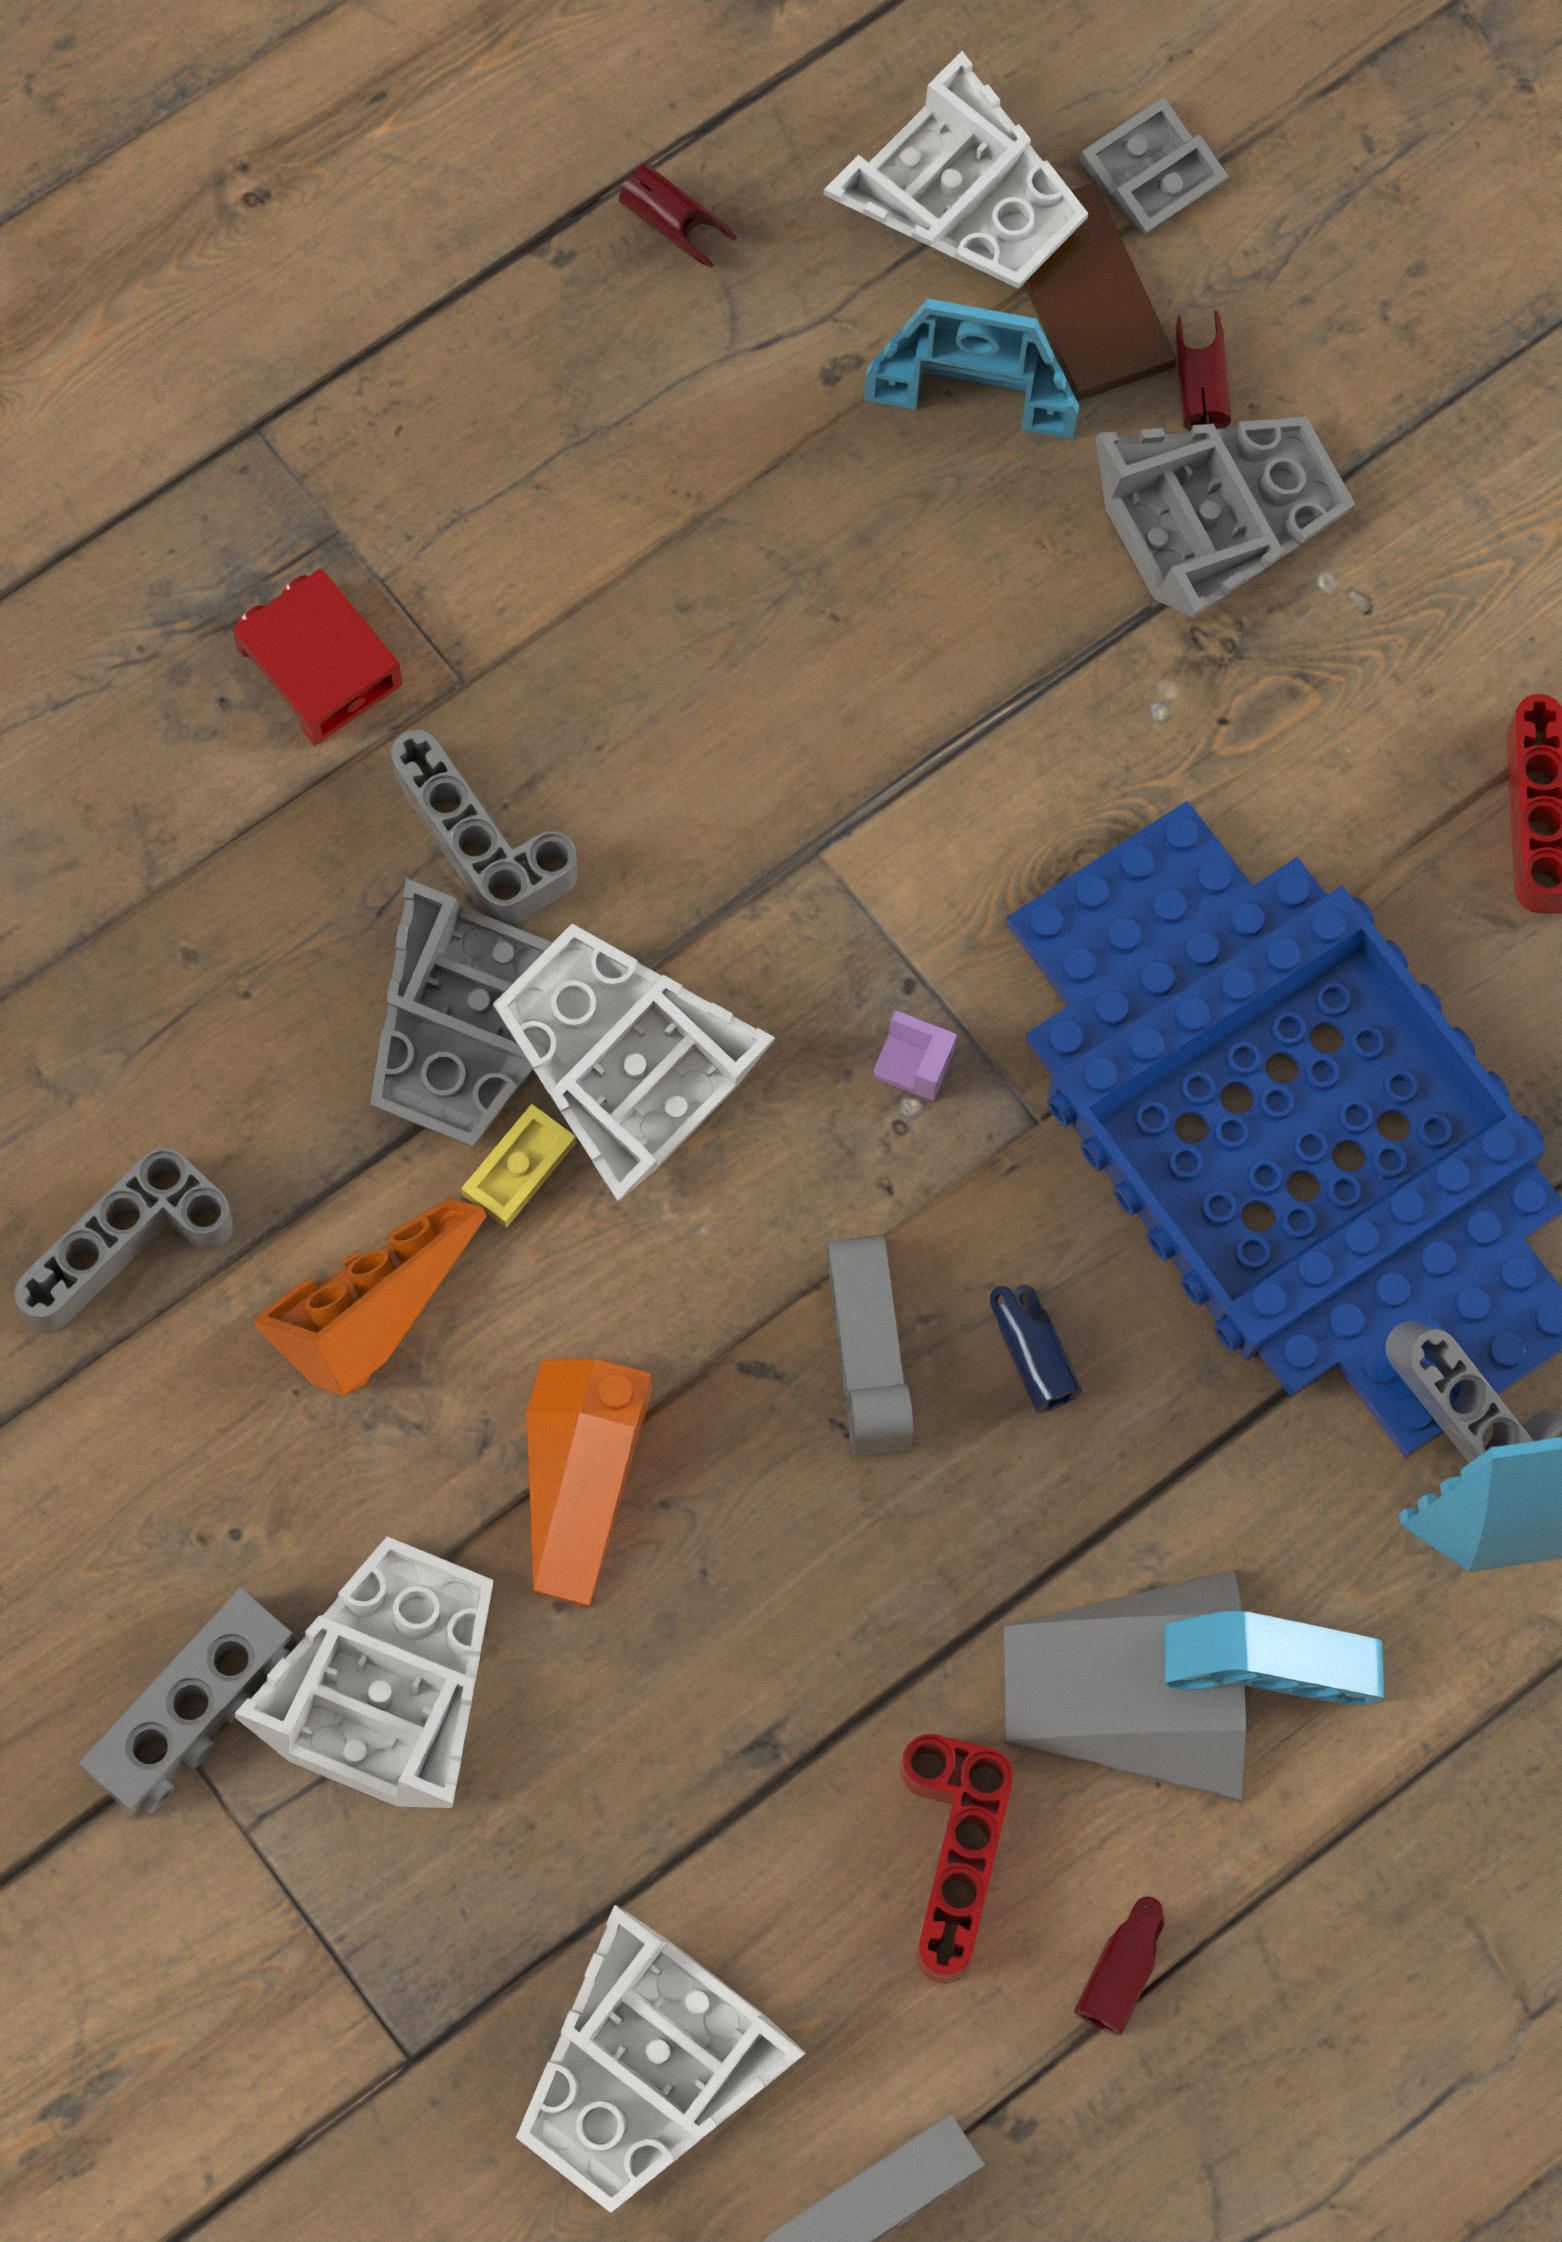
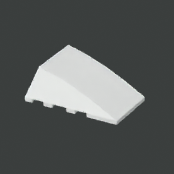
[823,51,1088,289]
[493,924,775,1201]
[235,1536,494,1808]
[516,1905,806,2213]

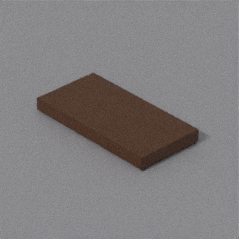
[1024,182,1177,401]

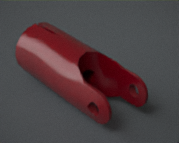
[619,164,737,268]
[1176,311,1231,431]
[1074,1896,1165,2036]

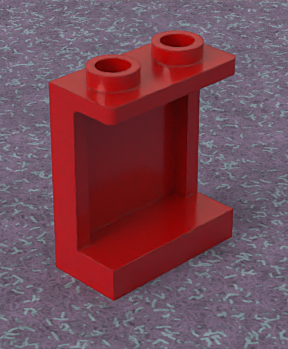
[232,568,403,746]

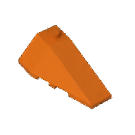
[252,1198,487,1397]
[526,1359,652,1608]

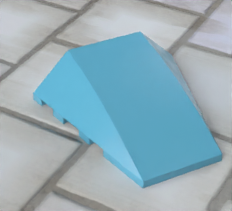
[1399,1437,1562,1572]

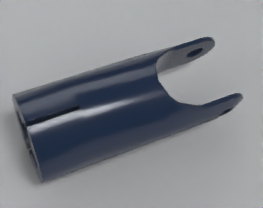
[990,1285,1083,1413]

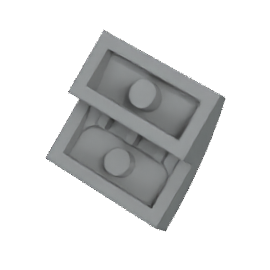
[1077,97,1229,235]

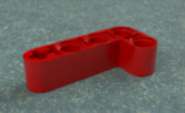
[1507,694,1562,914]
[901,1734,1013,1983]

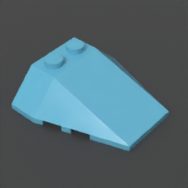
[864,298,1079,439]

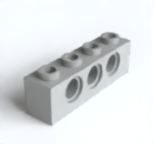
[78,1587,297,1820]

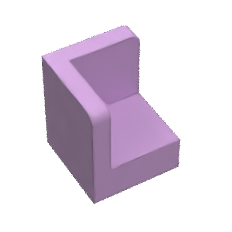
[873,1011,957,1101]

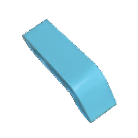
[1164,1611,1384,1705]

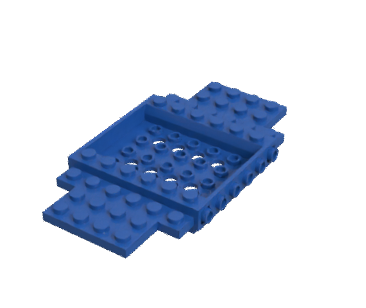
[1006,800,1562,1459]

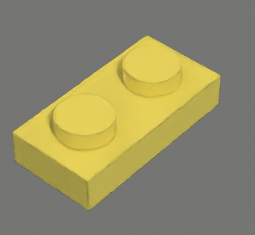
[461,1104,577,1228]

